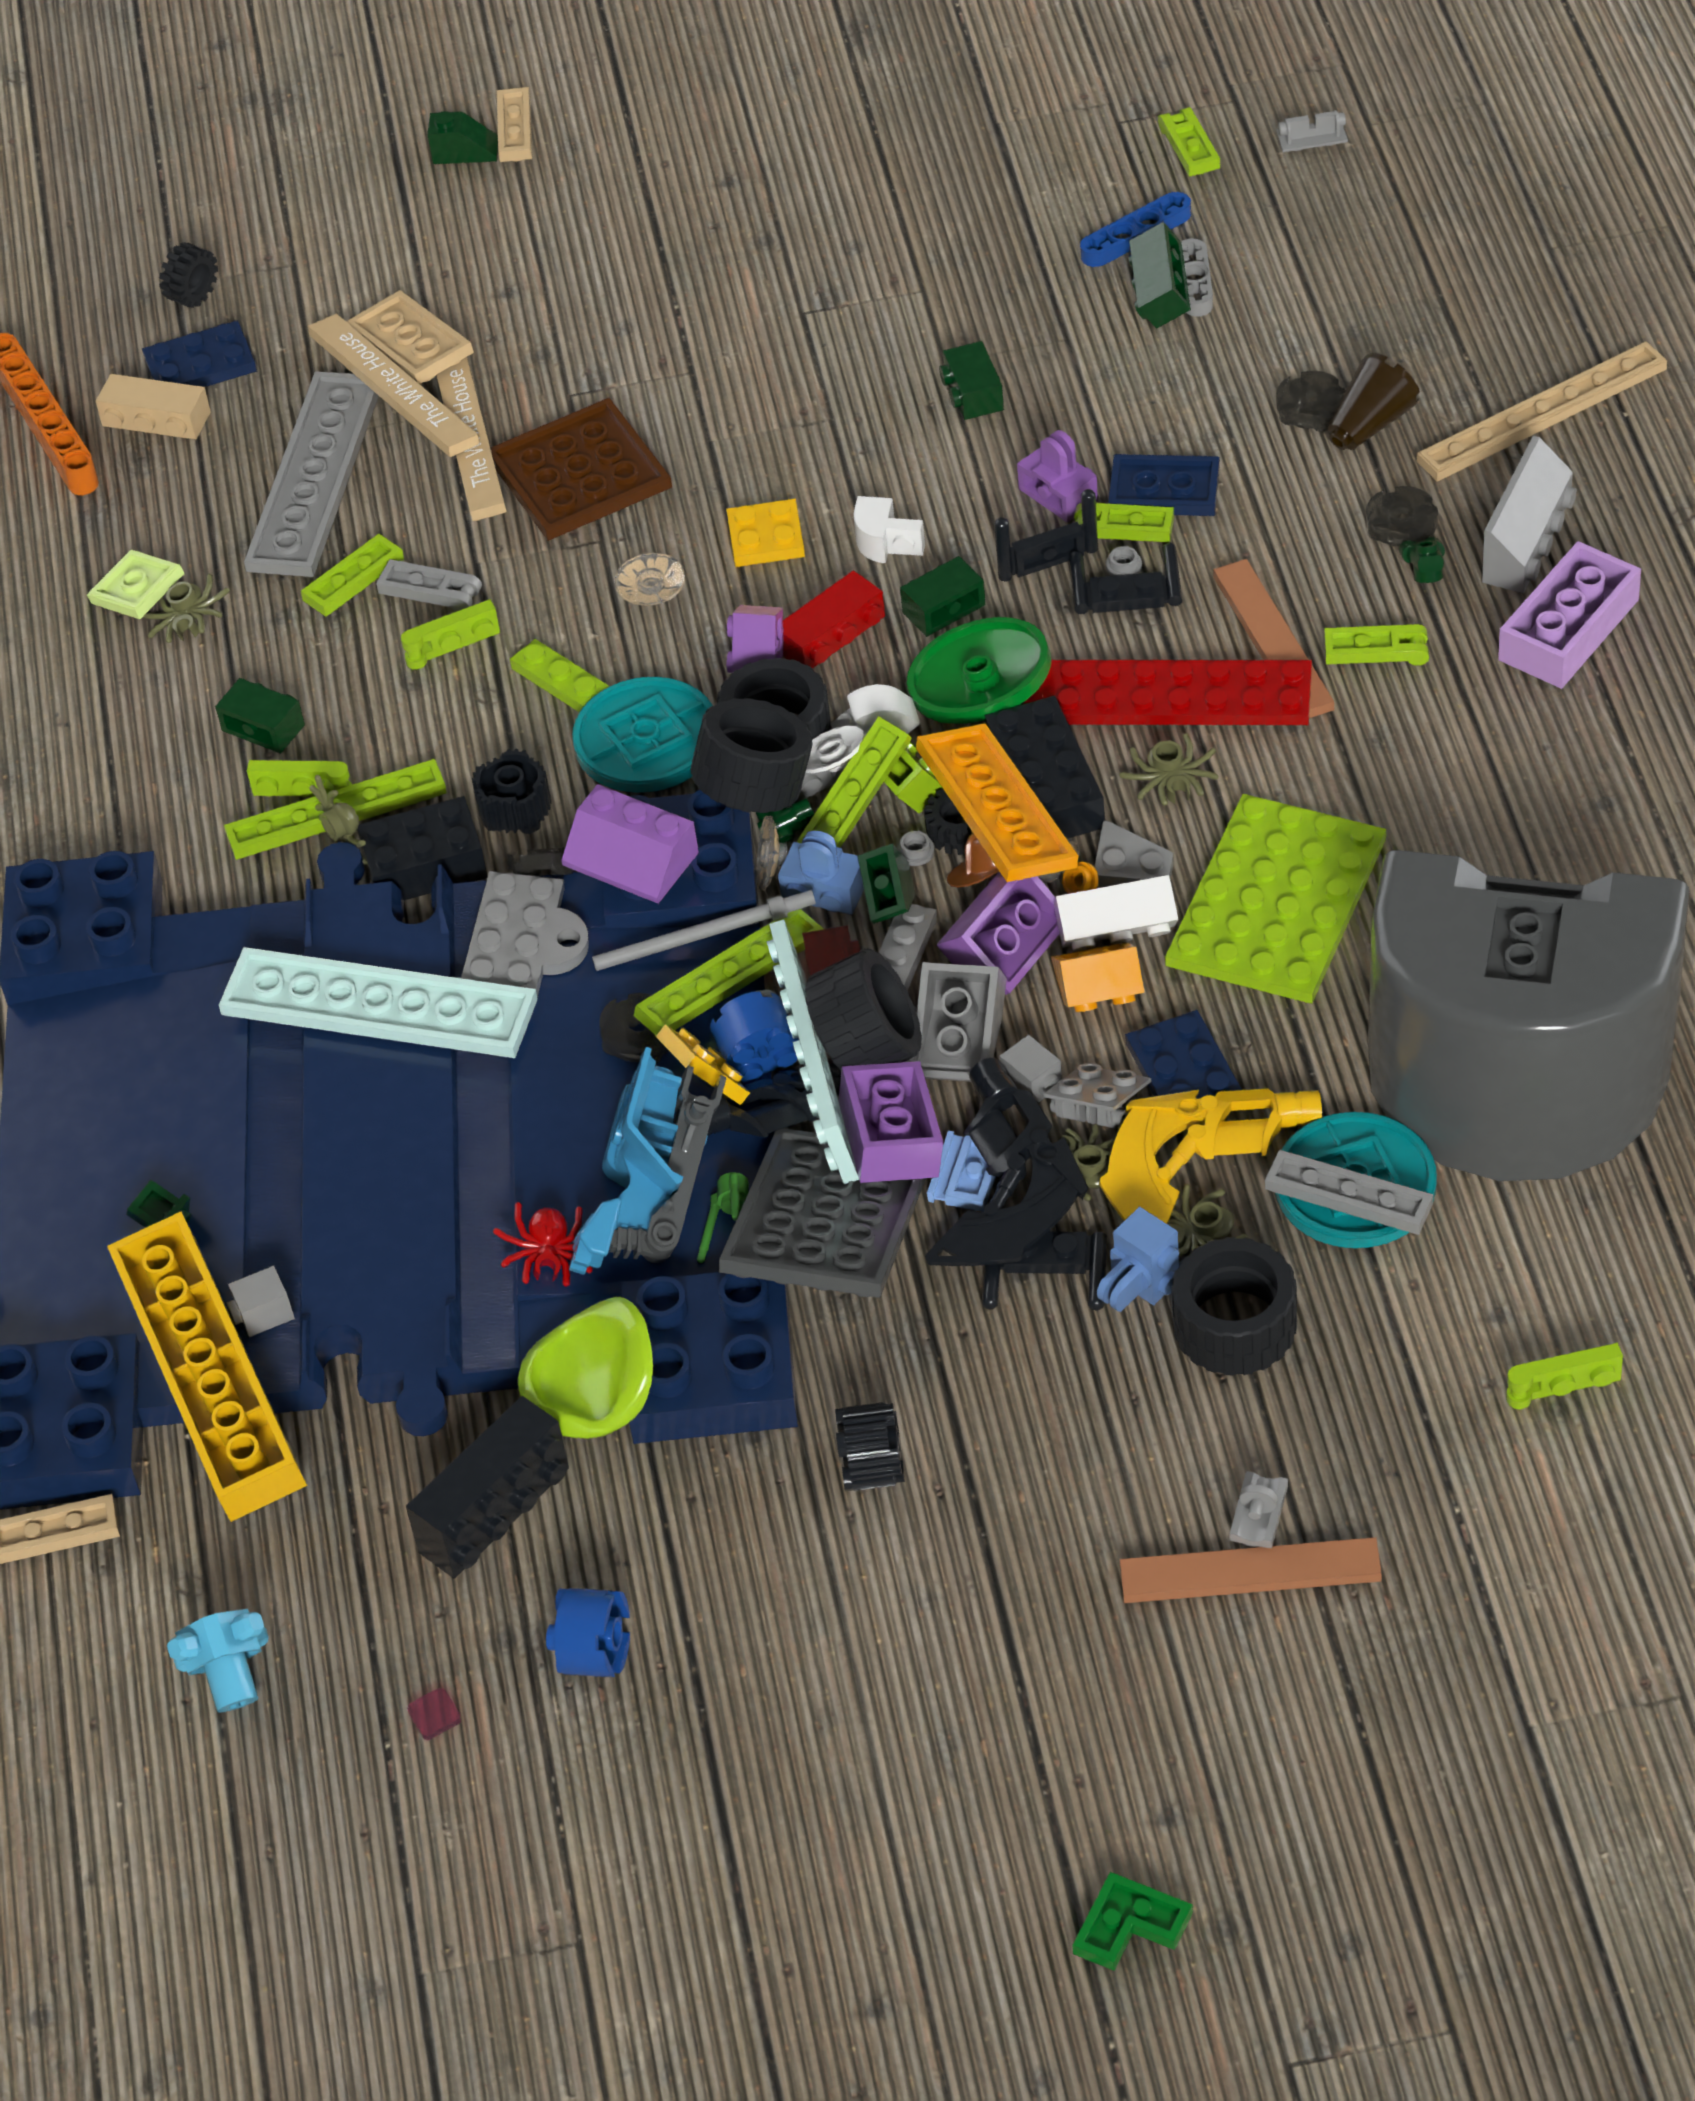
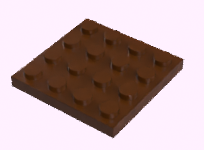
[491,398,672,541]

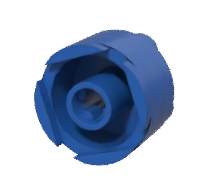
[710,991,799,1083]
[546,1588,630,1677]

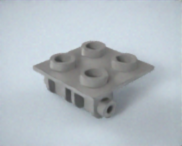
[1044,1063,1151,1129]

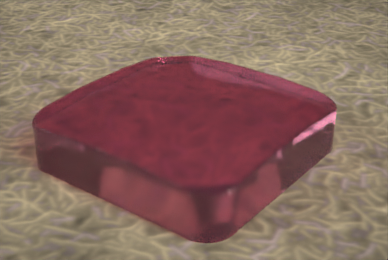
[407,1688,461,1740]

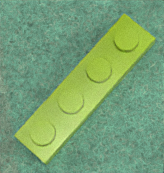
[797,716,912,848]

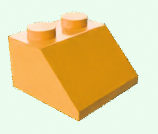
[1051,942,1145,1012]

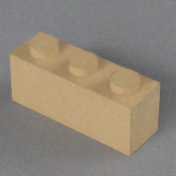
[96,374,211,440]

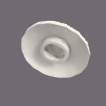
[805,725,865,773]

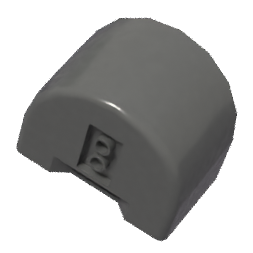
[1368,850,1690,1181]

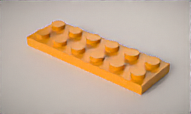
[916,723,1078,882]

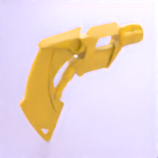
[1099,1088,1322,1224]

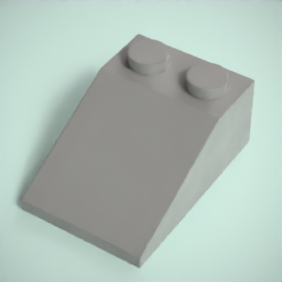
[917,962,1007,1082]

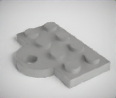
[461,871,589,998]

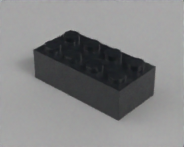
[984,696,1105,839]
[406,1396,569,1579]

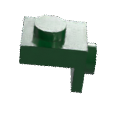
[126,1180,192,1228]

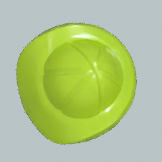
[518,1297,653,1439]

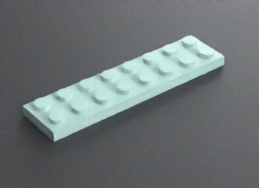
[767,919,859,1184]
[219,947,538,1058]

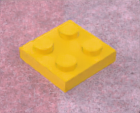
[726,498,805,567]
[656,1024,750,1105]

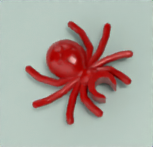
[493,1202,593,1287]

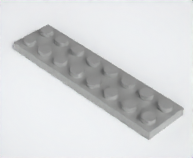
[244,371,379,577]

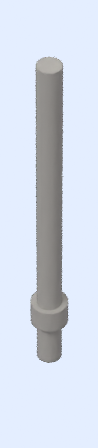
[592,890,816,971]

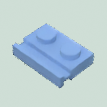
[927,1130,996,1212]

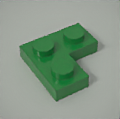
[1072,1872,1193,1971]

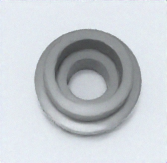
[1106,546,1142,576]
[897,831,935,866]

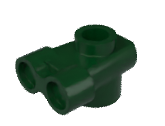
[1399,537,1445,583]
[756,798,814,845]

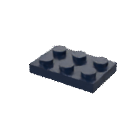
[142,320,257,387]
[1108,454,1220,516]
[1125,1010,1242,1099]

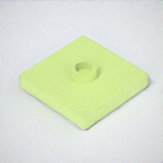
[87,549,185,619]

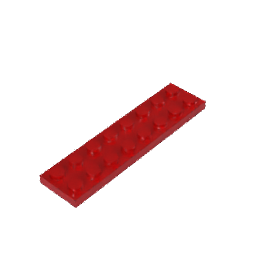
[1018,660,1312,725]

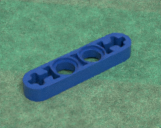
[1080,192,1191,267]

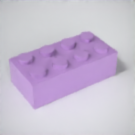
[1498,541,1641,689]

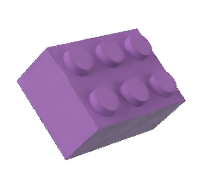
[838,1061,943,1183]

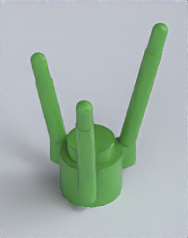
[697,1172,749,1263]

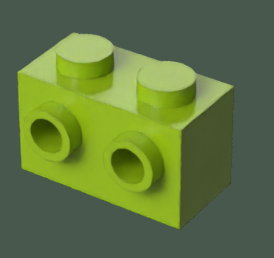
[884,741,943,814]

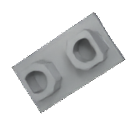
[1230,1471,1288,1549]

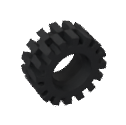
[159,242,218,308]
[924,789,973,855]

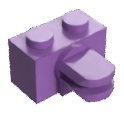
[1017,430,1098,523]
[726,605,784,673]

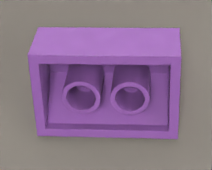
[561,784,699,904]
[936,872,1060,995]

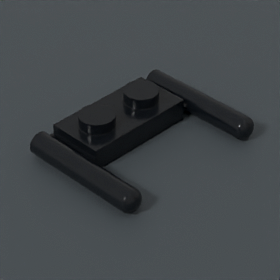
[994,489,1098,582]
[1069,543,1183,614]
[982,1231,1107,1311]

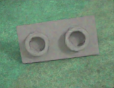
[1276,110,1348,152]

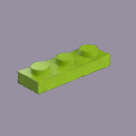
[301,534,404,617]
[510,639,610,712]

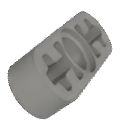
[1181,238,1213,317]

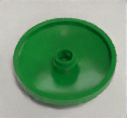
[907,617,1051,724]

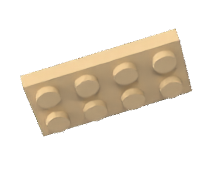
[346,290,474,384]

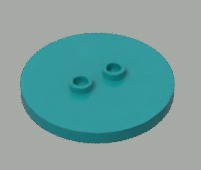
[572,677,713,793]
[1275,1112,1437,1248]

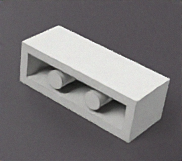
[1053,875,1178,951]

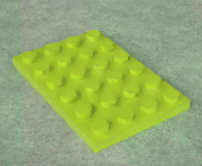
[1165,794,1386,1004]

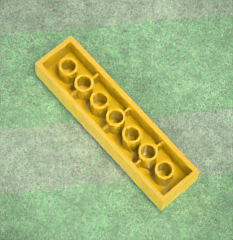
[107,1212,307,1522]

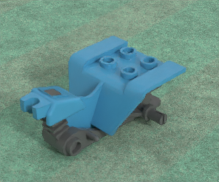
[569,1047,726,1275]

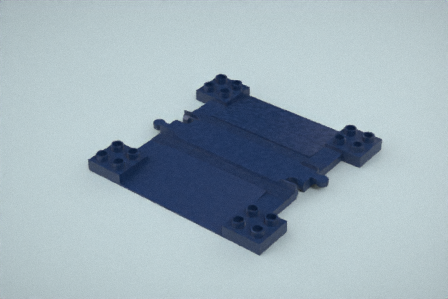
[0,790,798,1510]

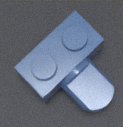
[778,831,864,915]
[1097,1206,1179,1312]

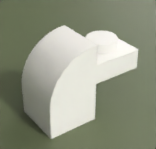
[854,496,925,563]
[831,684,920,734]

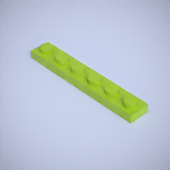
[224,759,447,860]
[633,909,824,1035]

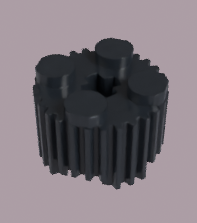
[472,749,552,834]
[835,1402,905,1491]

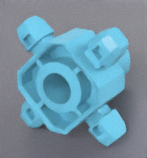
[167,1609,269,1713]

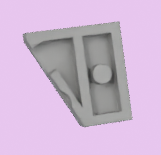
[1094,821,1174,886]

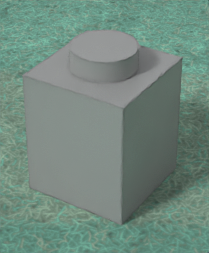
[1000,1034,1062,1103]
[226,1266,295,1337]

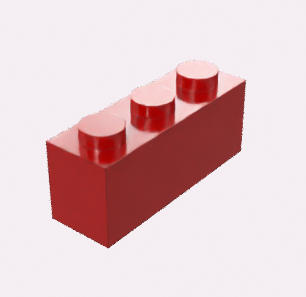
[783,570,885,668]

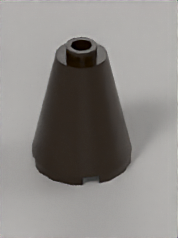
[1328,353,1420,450]

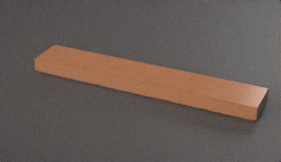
[1213,559,1334,718]
[1120,1537,1382,1603]

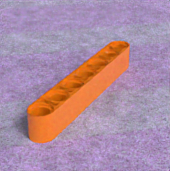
[0,333,99,495]

